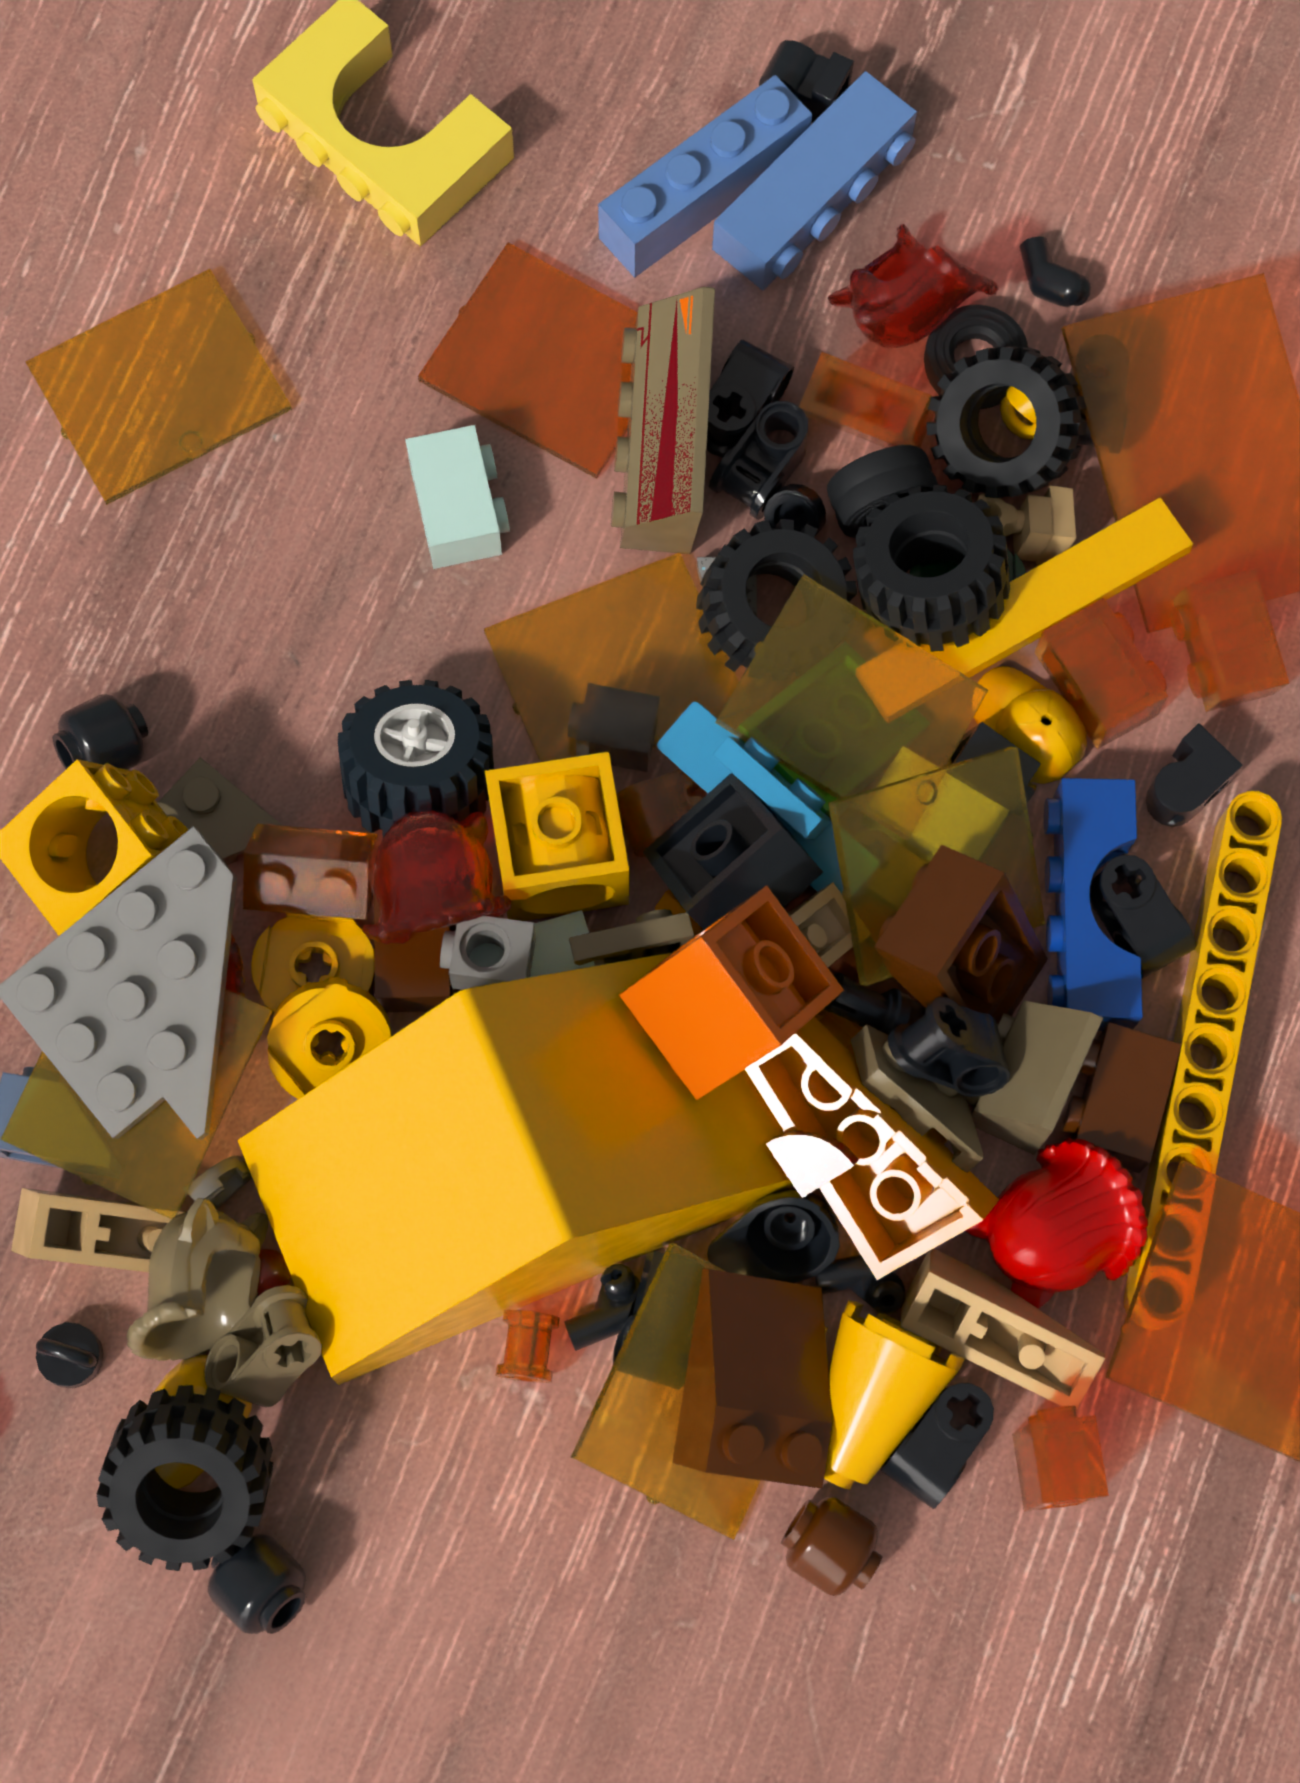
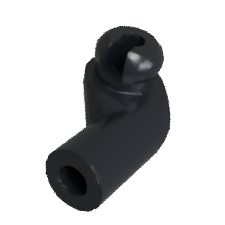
[564,1264,640,1351]

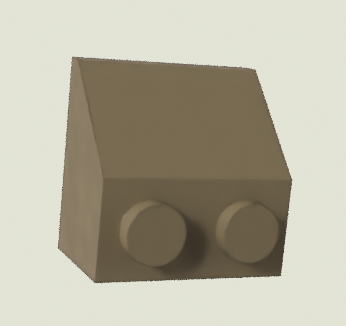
[966,1000,1103,1155]

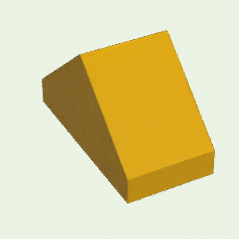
[238,953,796,1385]

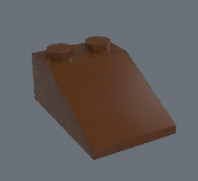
[874,844,1048,1025]
[672,1268,832,1489]

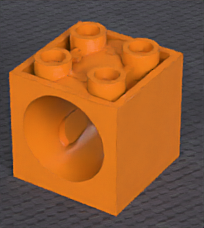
[619,885,844,1100]

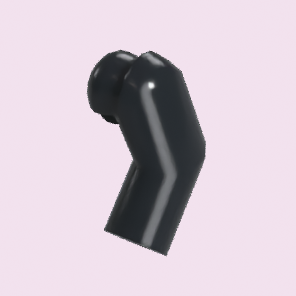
[1020,236,1091,307]
[814,1255,905,1314]

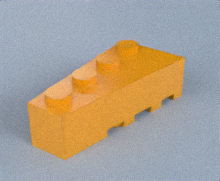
[746,1017,999,1280]

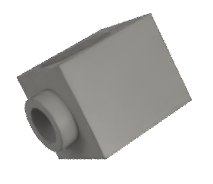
[440,912,536,990]

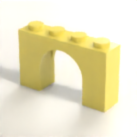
[252,0,514,247]

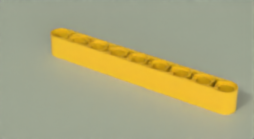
[1124,791,1282,1331]

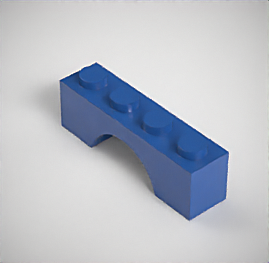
[1043,778,1143,1031]

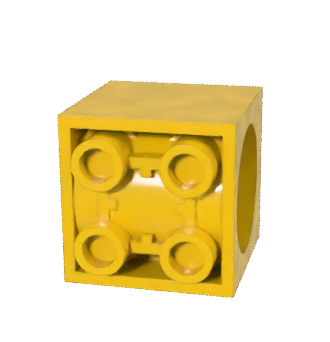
[485,752,629,921]
[0,759,188,936]

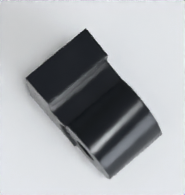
[759,40,854,123]
[1146,723,1243,827]

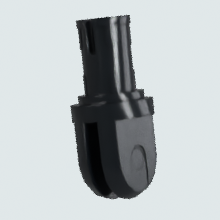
[824,973,926,1035]

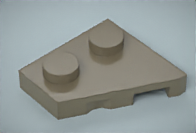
[158,757,289,865]
[569,909,694,966]
[850,1024,984,1173]

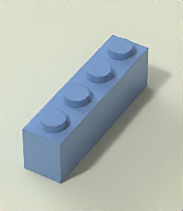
[712,71,917,291]
[598,75,812,278]

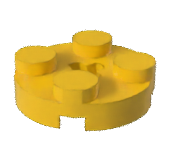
[251,905,375,1015]
[267,977,392,1099]

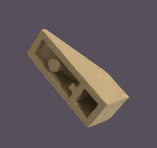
[11,1188,187,1272]
[900,1248,1105,1412]

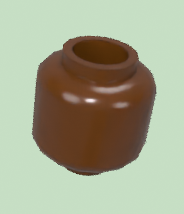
[781,1497,883,1596]

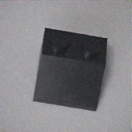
[643,773,823,930]

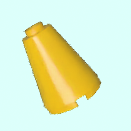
[824,1300,965,1490]

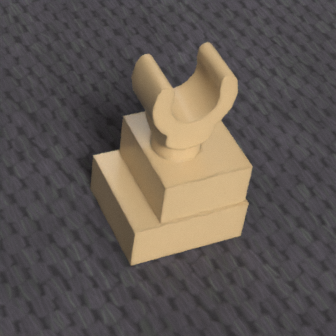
[976,485,1076,564]

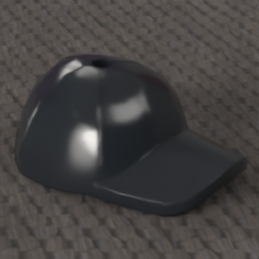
[707,1188,840,1283]

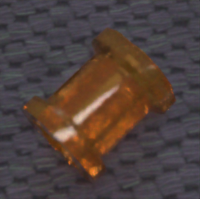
[495,1310,560,1383]

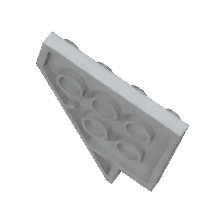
[0,826,238,1140]

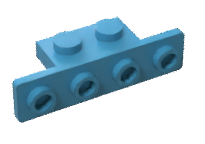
[657,702,877,900]

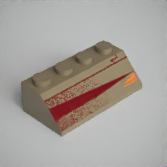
[611,287,715,554]

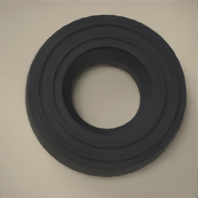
[924,305,1028,409]

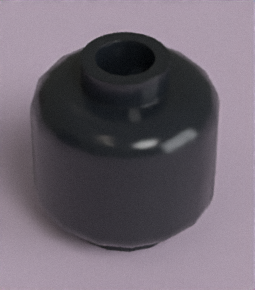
[52,694,148,770]
[208,1534,306,1634]

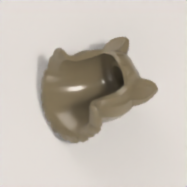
[127,1198,269,1361]

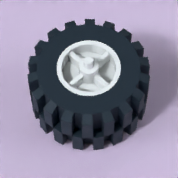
[337,680,494,845]

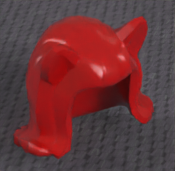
[965,1138,1148,1309]

